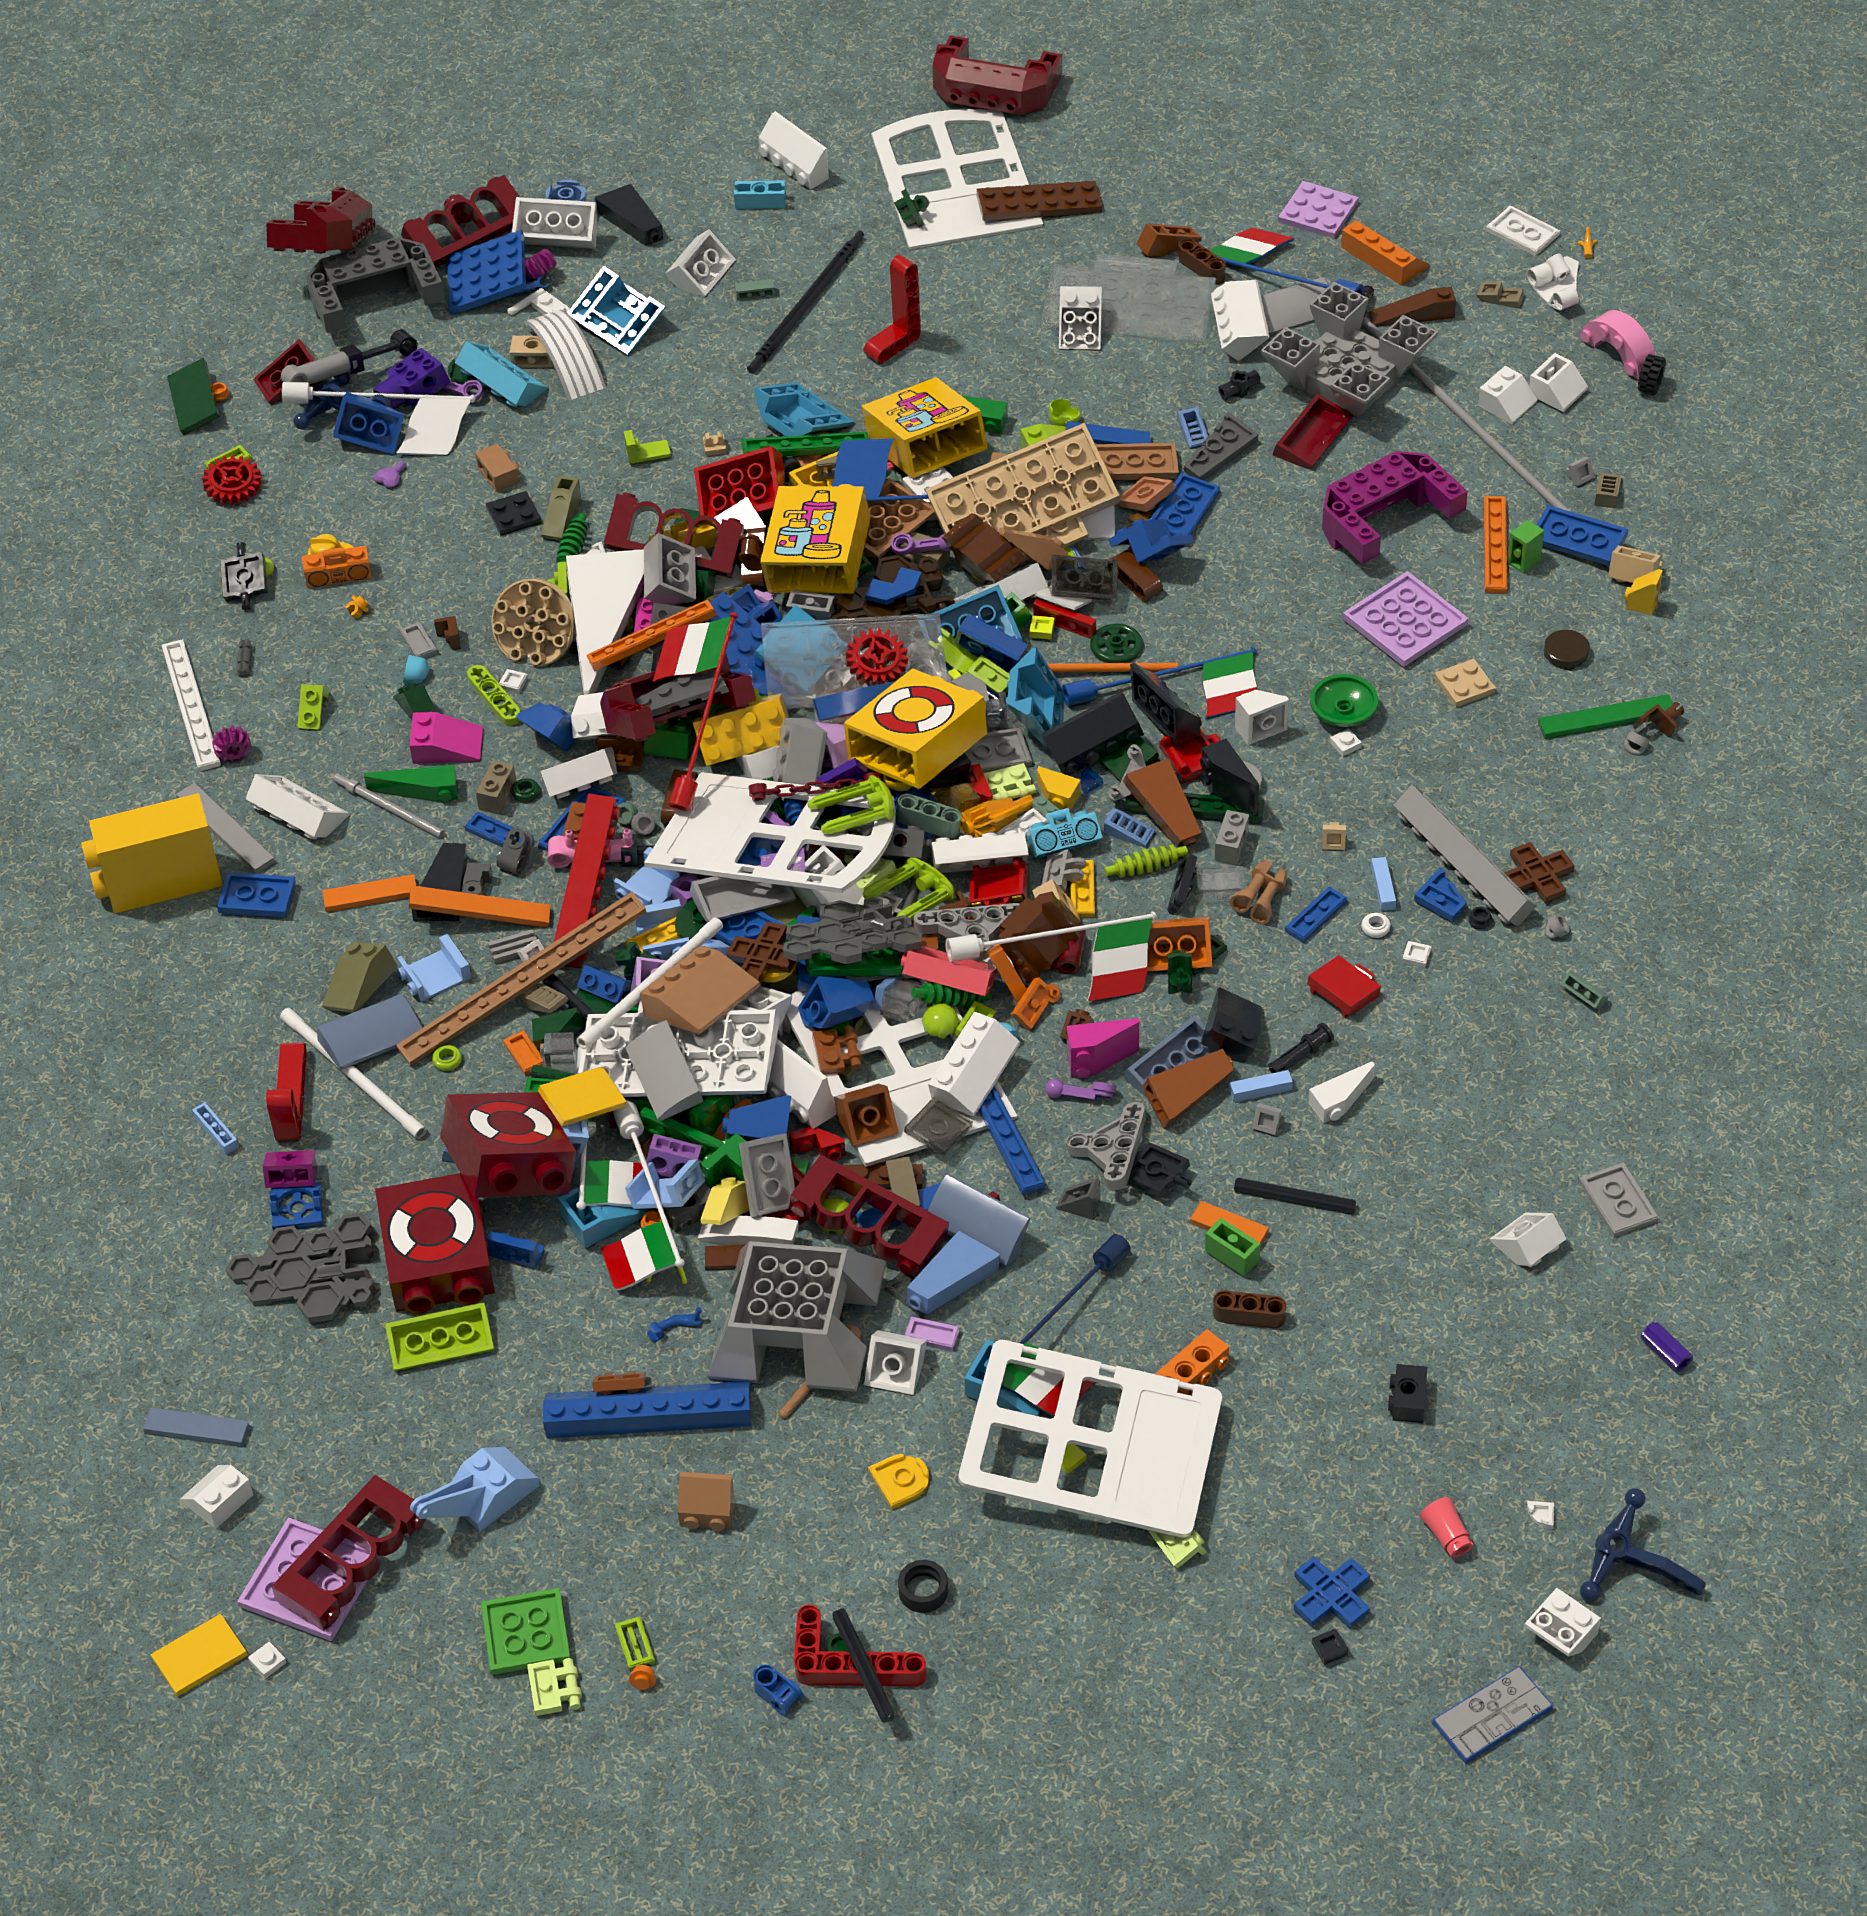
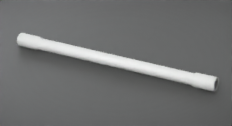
[576,917,723,1050]
[280,1008,427,1139]

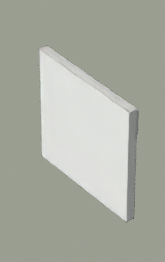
[1035,585,1092,610]

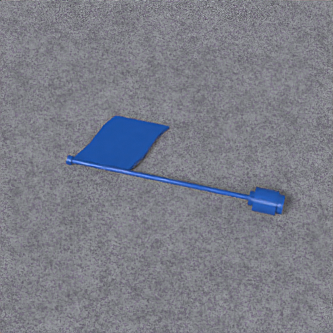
[832,438,929,502]

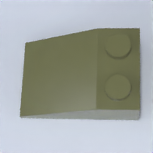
[322,941,398,1013]

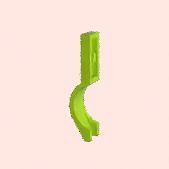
[927,628,1010,698]

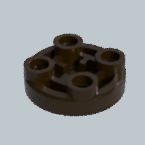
[1544,630,1590,670]

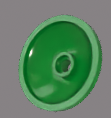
[1310,674,1378,727]

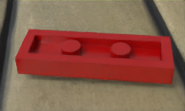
[1033,598,1096,639]

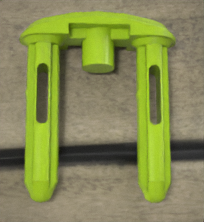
[807,775,895,835]
[862,857,955,921]

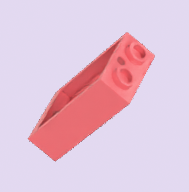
[901,946,997,996]

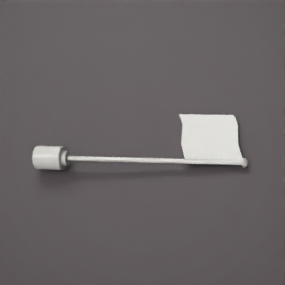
[282,382,475,456]

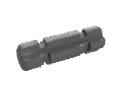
[237,640,252,677]

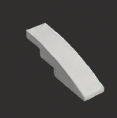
[697,1216,799,1245]

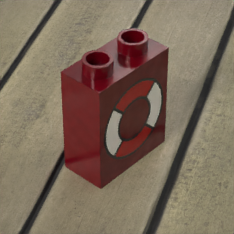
[440,1092,576,1198]
[375,1173,495,1314]

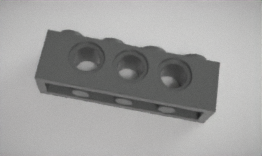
[829,822,926,861]

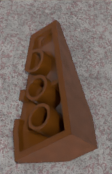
[1369,286,1456,327]

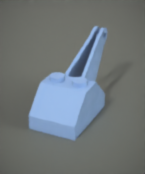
[410,1447,540,1532]

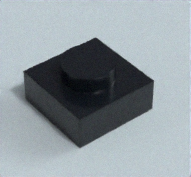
[1312,1628,1348,1665]

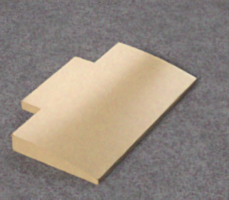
[925,423,1120,569]

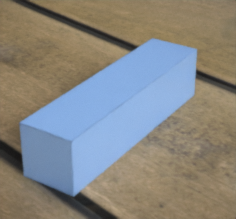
[1371,857,1396,911]
[1230,1070,1293,1102]
[192,1102,239,1155]

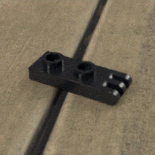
[1167,853,1197,914]

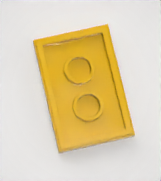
[538,1066,627,1127]
[150,1614,248,1697]

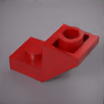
[789,1127,846,1161]

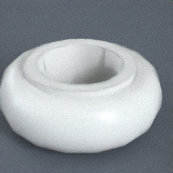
[1361,913,1391,938]

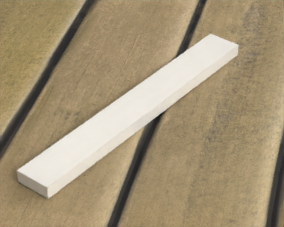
[162,639,221,772]

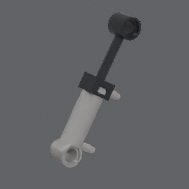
[281,329,418,387]

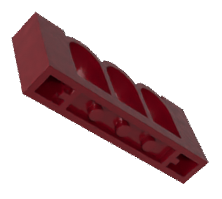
[401,175,520,268]
[604,492,745,579]
[789,1155,949,1277]
[271,1475,426,1631]

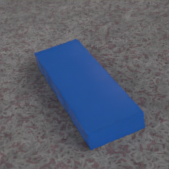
[464,811,528,847]
[1285,887,1347,943]

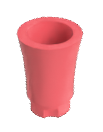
[1420,1497,1473,1559]

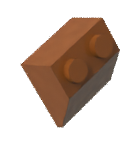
[834,1084,899,1146]

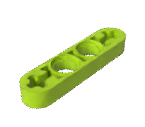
[467,665,520,726]

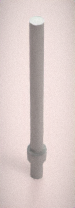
[333,773,445,838]

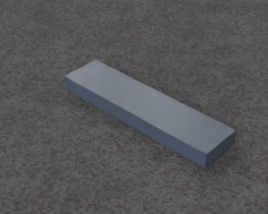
[143,1408,250,1447]

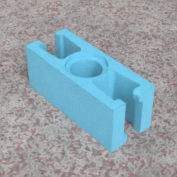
[734,180,786,209]

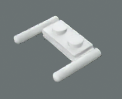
[507,288,576,322]

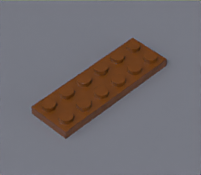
[976,181,1102,221]

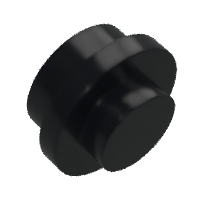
[1468,906,1492,929]

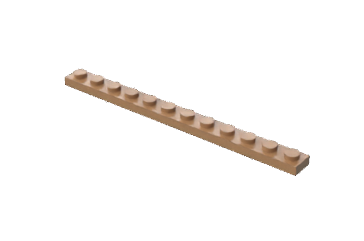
[396,891,646,1067]

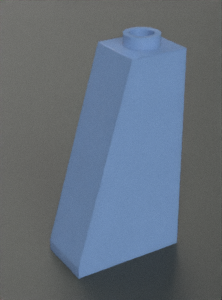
[906,1231,1000,1315]

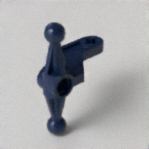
[293,372,391,430]
[1579,1488,1706,1602]

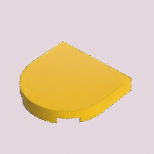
[868,1454,929,1510]

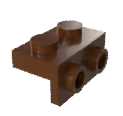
[597,736,644,772]

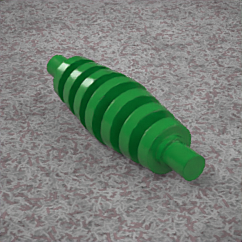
[556,513,588,571]
[911,982,991,1007]

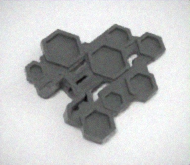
[783,897,922,964]
[225,1213,374,1323]

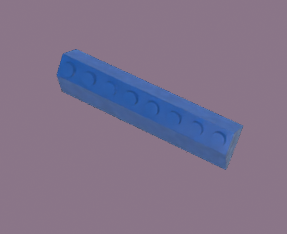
[543,1382,751,1438]

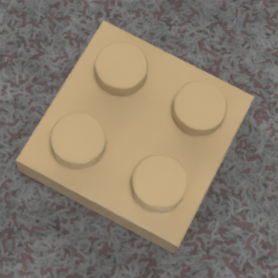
[1434,659,1496,707]

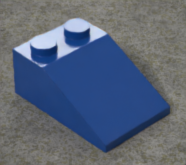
[333,392,405,455]

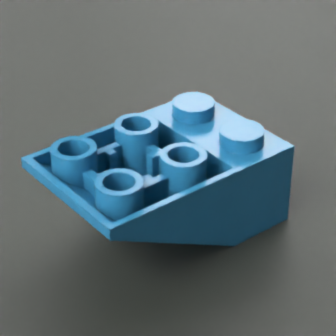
[558,1187,649,1249]
[964,1340,1041,1416]

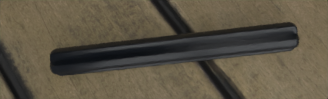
[1234,1177,1356,1214]
[832,1608,895,1723]

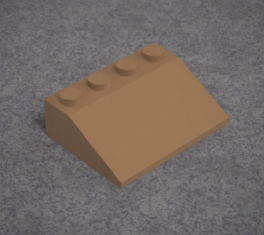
[863,478,935,559]
[640,945,760,1034]

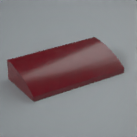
[1272,393,1353,468]

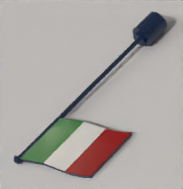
[982,1234,1131,1417]

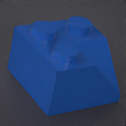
[516,702,576,752]

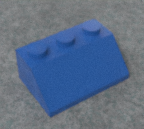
[954,614,1028,672]

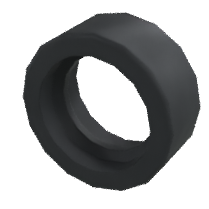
[898,1560,948,1613]

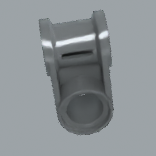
[496,828,534,875]

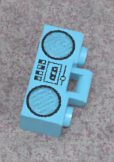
[1025,808,1103,860]

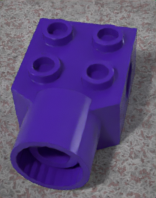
[373,348,450,410]

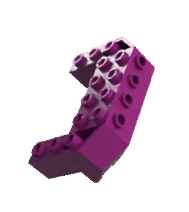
[1322,451,1468,564]

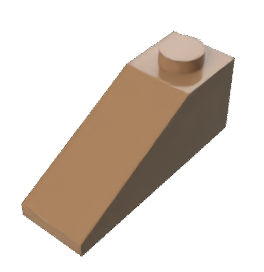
[998,528,1068,573]

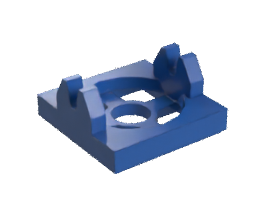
[270,1182,323,1231]

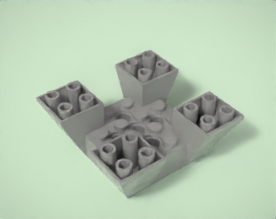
[1261,282,1438,418]
[708,1241,886,1392]

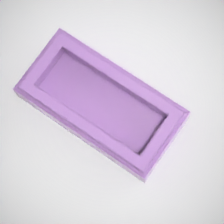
[905,1317,960,1351]

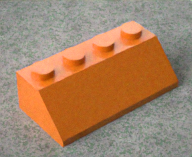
[1147,917,1212,971]

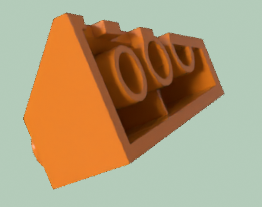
[1341,220,1429,286]

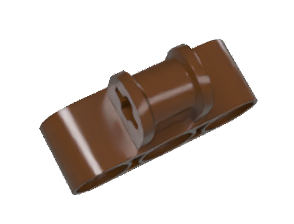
[739,527,768,587]

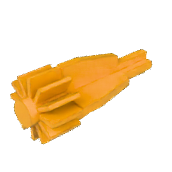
[961,795,1035,838]

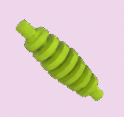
[1104,844,1188,878]

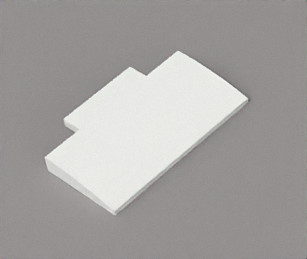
[578,1000,779,1097]

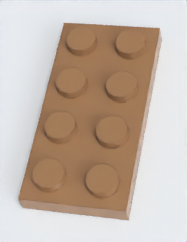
[1095,443,1179,480]

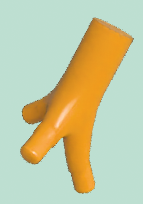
[1578,227,1597,259]

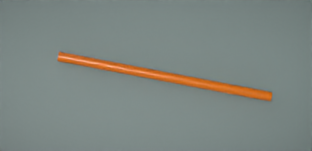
[998,663,1178,673]

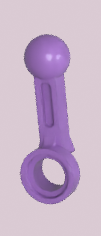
[440,380,483,402]
[891,533,951,556]
[1045,1079,1117,1100]

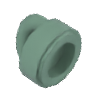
[617,802,638,825]

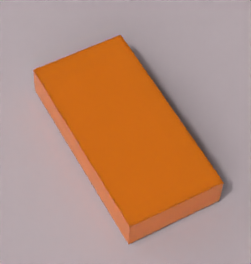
[503,1030,547,1076]

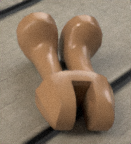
[1230,860,1287,925]

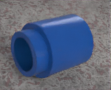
[783,798,806,826]

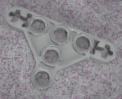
[913,903,1019,961]
[1066,1102,1146,1190]

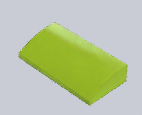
[385,1303,494,1372]

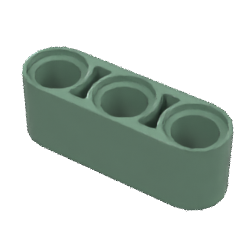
[896,794,962,839]

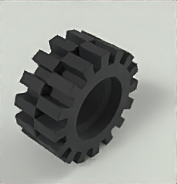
[1638,354,1666,395]

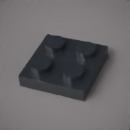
[486,491,541,536]

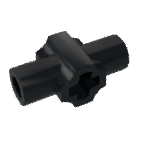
[1218,370,1260,399]

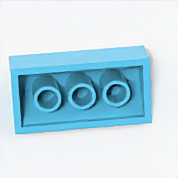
[455,341,548,408]

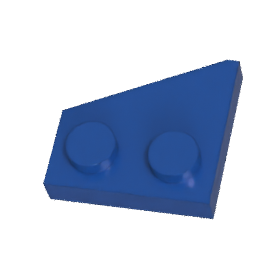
[1414,867,1467,922]

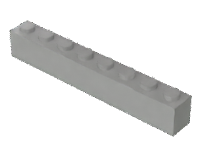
[1394,785,1537,926]

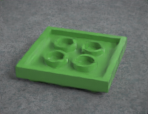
[481,1587,570,1675]

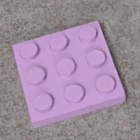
[1278,181,1359,239]

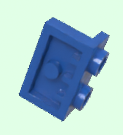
[577,965,632,1003]
[487,1231,544,1268]

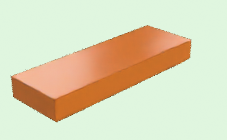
[1190,1201,1269,1245]

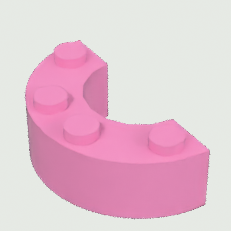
[1580,310,1656,380]

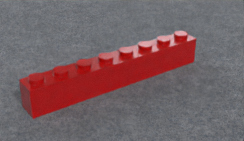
[553,794,620,968]

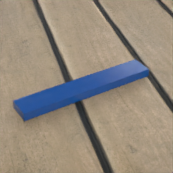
[978,1086,1046,1195]

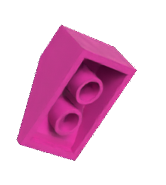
[410,712,483,763]
[1067,1018,1139,1078]

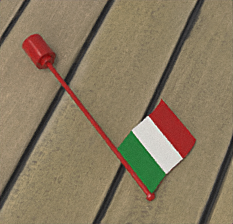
[653,612,738,811]

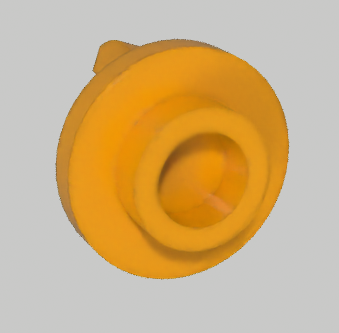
[345,595,369,618]

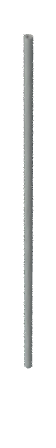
[1361,317,1571,512]

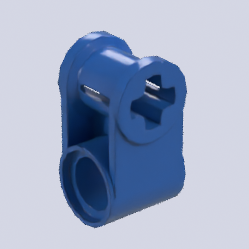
[753,1664,804,1716]

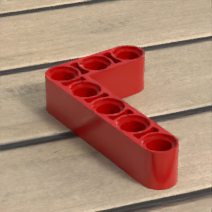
[863,254,921,364]
[266,1042,307,1141]
[794,1604,927,1687]

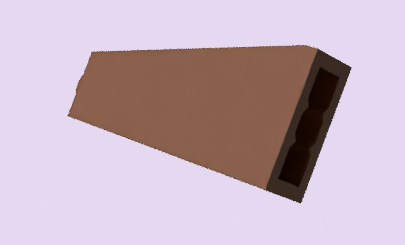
[1123,758,1201,847]
[1142,1049,1234,1129]

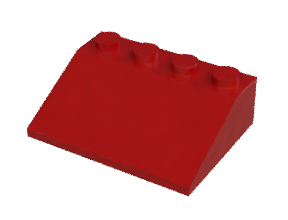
[694,446,785,517]

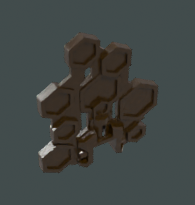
[829,555,955,642]

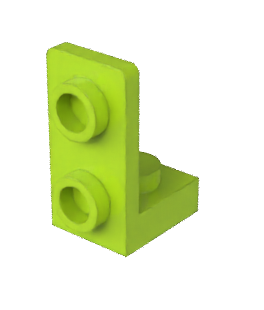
[624,430,671,464]
[297,684,329,730]

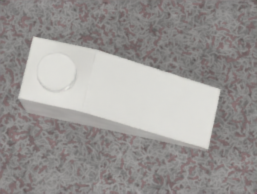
[1309,1062,1375,1123]

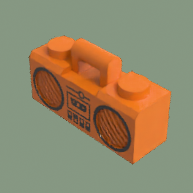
[302,545,372,588]

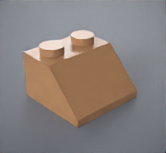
[678,1472,736,1531]

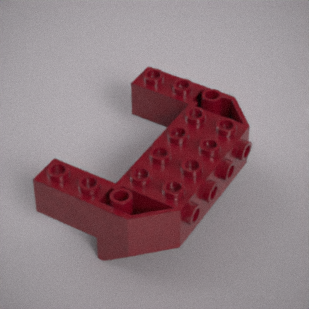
[933,35,1062,115]
[266,187,375,254]
[600,653,757,742]

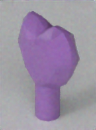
[374,461,406,488]

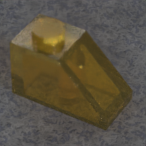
[930,783,980,817]

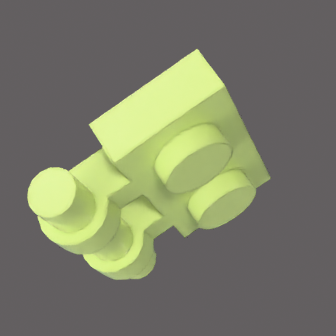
[984,763,1036,800]
[527,1658,582,1716]

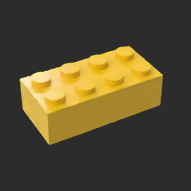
[693,693,789,766]

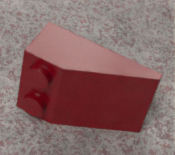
[253,339,323,404]

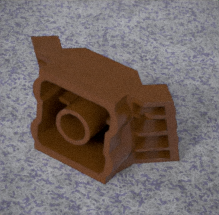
[941,513,1026,585]
[999,891,1080,982]

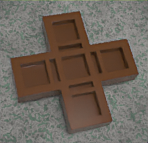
[1504,842,1575,903]
[726,922,796,985]

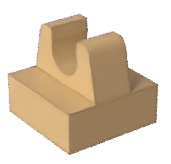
[703,431,727,456]
[1322,822,1346,850]

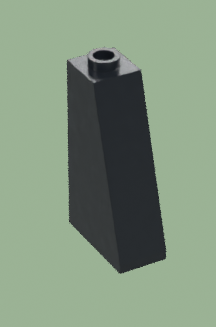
[595,184,664,246]
[411,843,468,921]

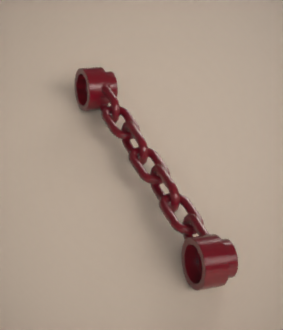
[748,772,882,801]

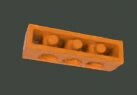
[1155,1329,1229,1396]

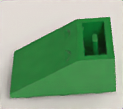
[643,710,703,759]

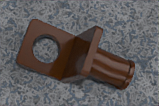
[1633,702,1684,737]

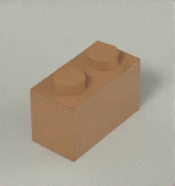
[475,443,520,492]

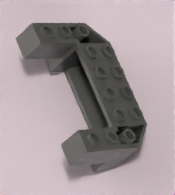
[306,237,445,333]

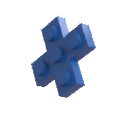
[1294,1556,1370,1628]

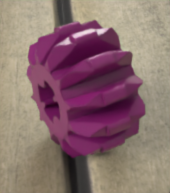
[525,249,557,280]
[212,725,251,763]

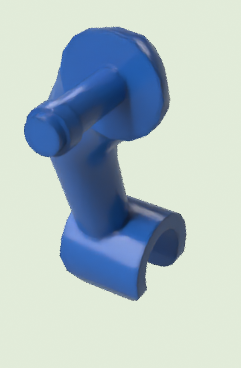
[507,276,549,297]
[647,1307,702,1342]

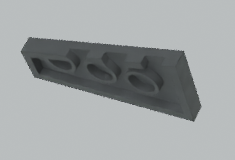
[1184,412,1259,480]
[634,669,729,717]

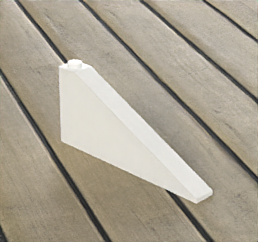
[566,549,644,695]

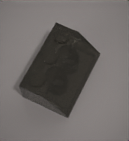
[1048,555,1117,601]

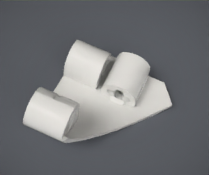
[1527,254,1579,310]

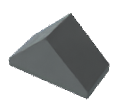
[1056,1178,1100,1220]

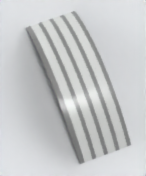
[523,309,606,401]

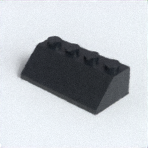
[1130,663,1202,745]
[1041,691,1144,776]

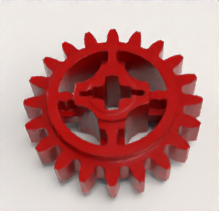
[202,455,262,506]
[846,628,908,686]

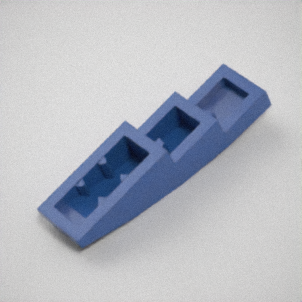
[813,682,895,722]

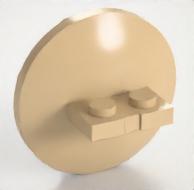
[491,579,576,667]

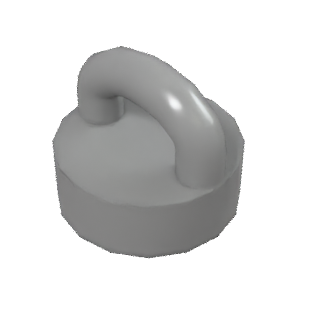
[1624,731,1650,755]
[631,812,655,835]
[1545,913,1569,939]

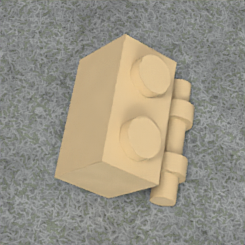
[1608,545,1663,583]

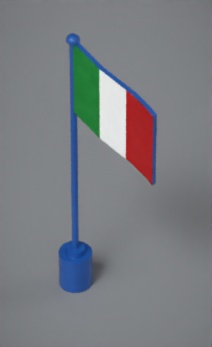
[1210,228,1364,296]
[1062,647,1257,719]

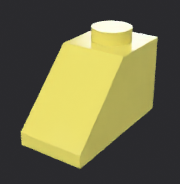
[701,1177,749,1225]

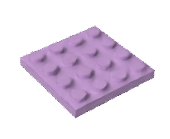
[1343,571,1469,667]
[237,1517,382,1641]

